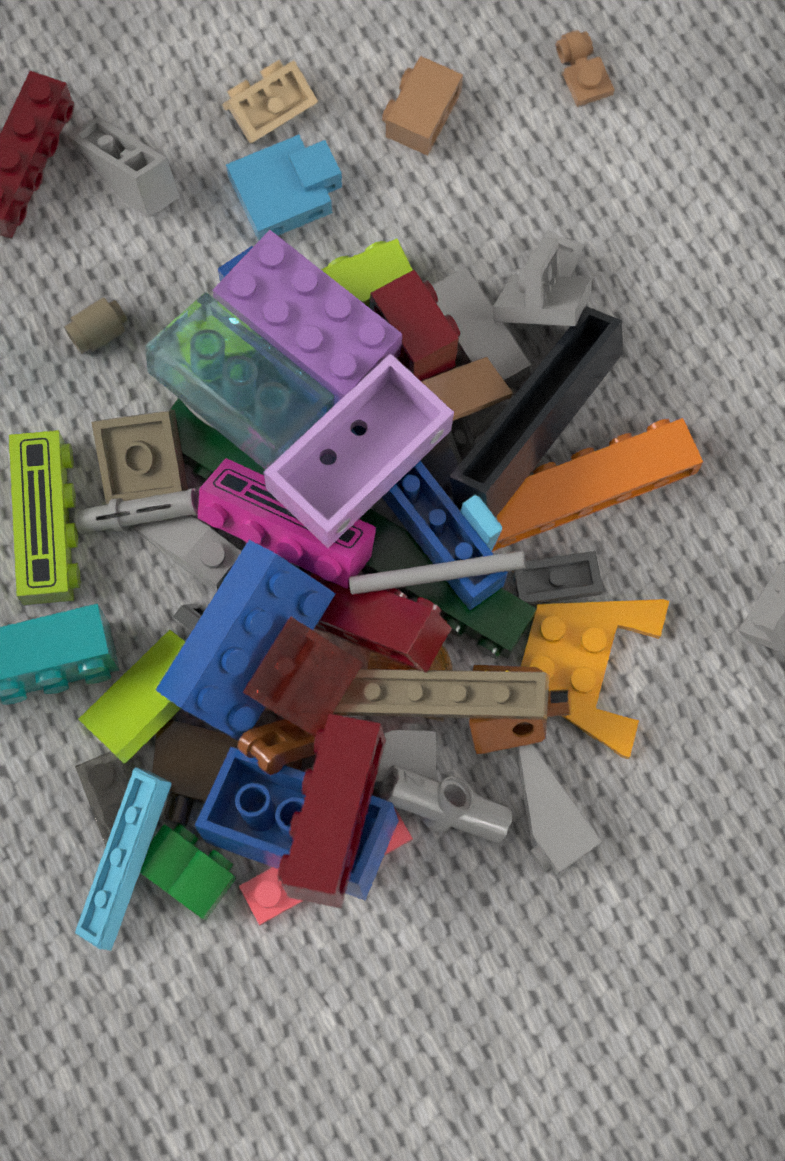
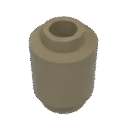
[64,297,128,354]

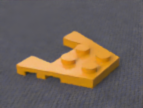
[521,599,670,759]

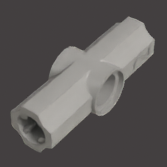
[379,764,512,843]

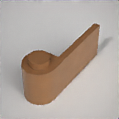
[421,357,513,421]

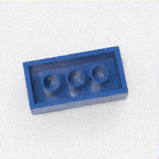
[156,540,335,741]
[195,747,399,900]

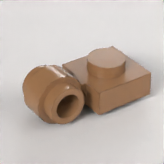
[555,30,615,107]

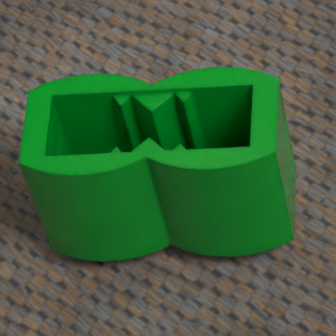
[140,823,237,921]

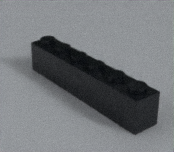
[450,306,623,518]

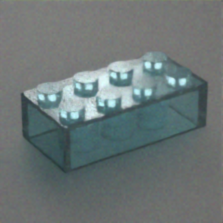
[145,292,335,470]

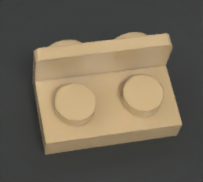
[222,59,318,144]

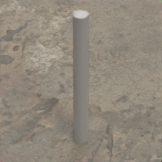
[349,551,526,594]

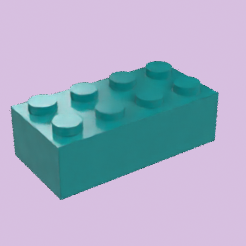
[0,603,120,705]

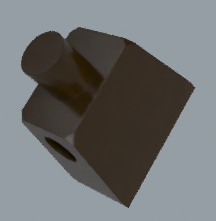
[152,719,239,826]

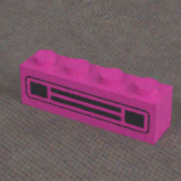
[198,458,376,589]

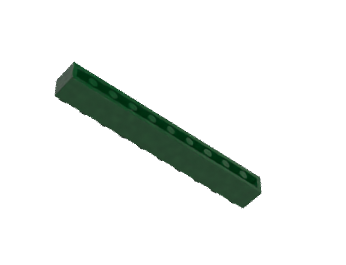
[170,397,537,659]

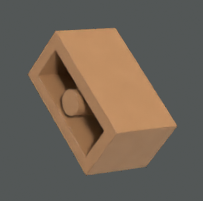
[382,56,463,156]

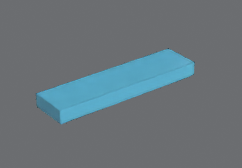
[75,767,172,951]

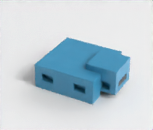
[226,135,342,241]

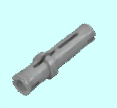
[75,488,199,535]

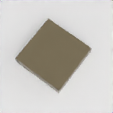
[91,409,188,504]

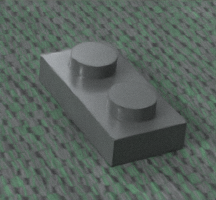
[512,551,603,606]

